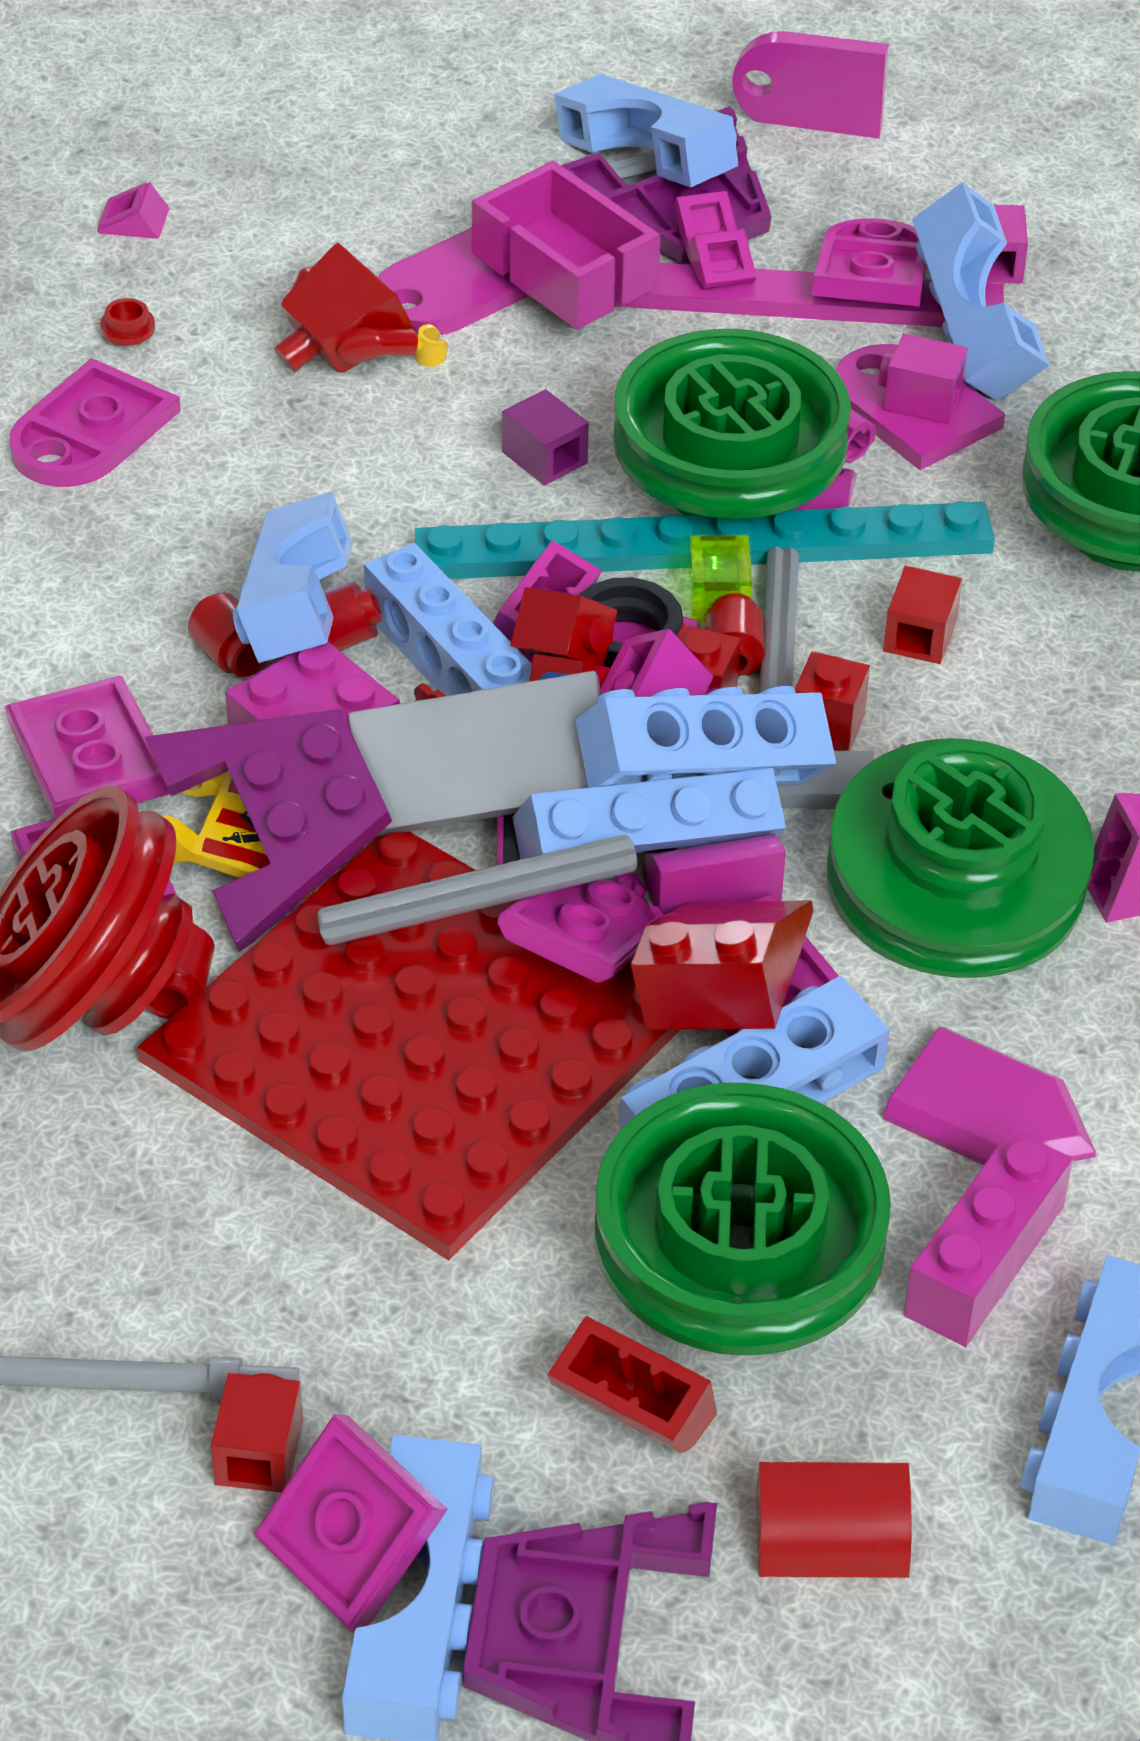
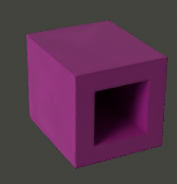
[502,389,589,486]

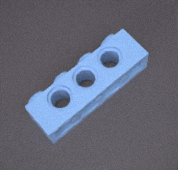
[364,543,532,696]
[575,686,836,788]
[620,975,890,1130]

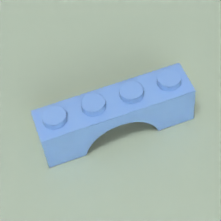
[554,74,738,187]
[912,182,1050,400]
[233,492,353,663]
[512,768,786,860]
[1020,1255,1140,1546]
[342,1434,495,1741]

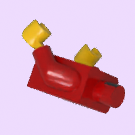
[274,242,448,373]

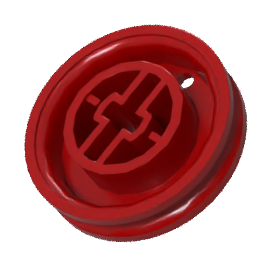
[0,785,193,1051]

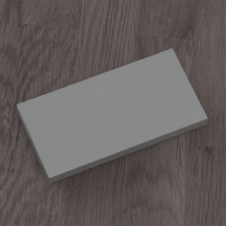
[349,671,601,837]

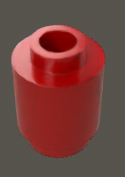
[324,581,384,652]
[188,592,268,677]
[704,593,765,677]
[147,923,215,1019]

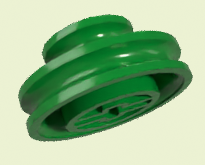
[613,329,851,519]
[1022,371,1140,572]
[827,738,1094,978]
[595,1083,891,1355]

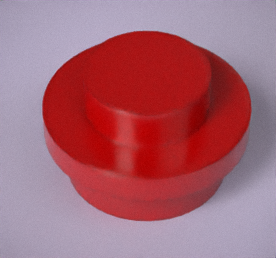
[100,298,155,346]

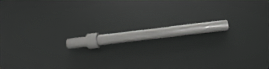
[0,1356,300,1401]

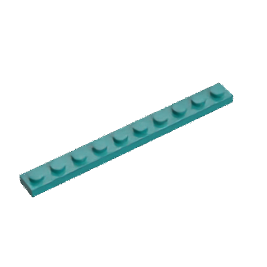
[415,501,995,579]

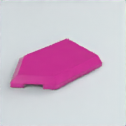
[497,873,664,983]
[883,1027,1096,1165]

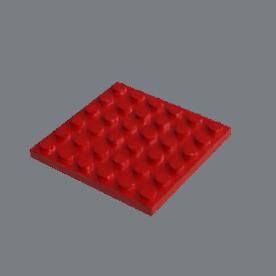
[137,831,680,1261]

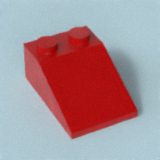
[631,900,814,1030]

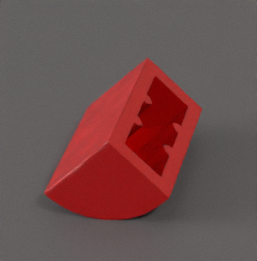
[548,1316,717,1453]
[755,1462,912,1578]

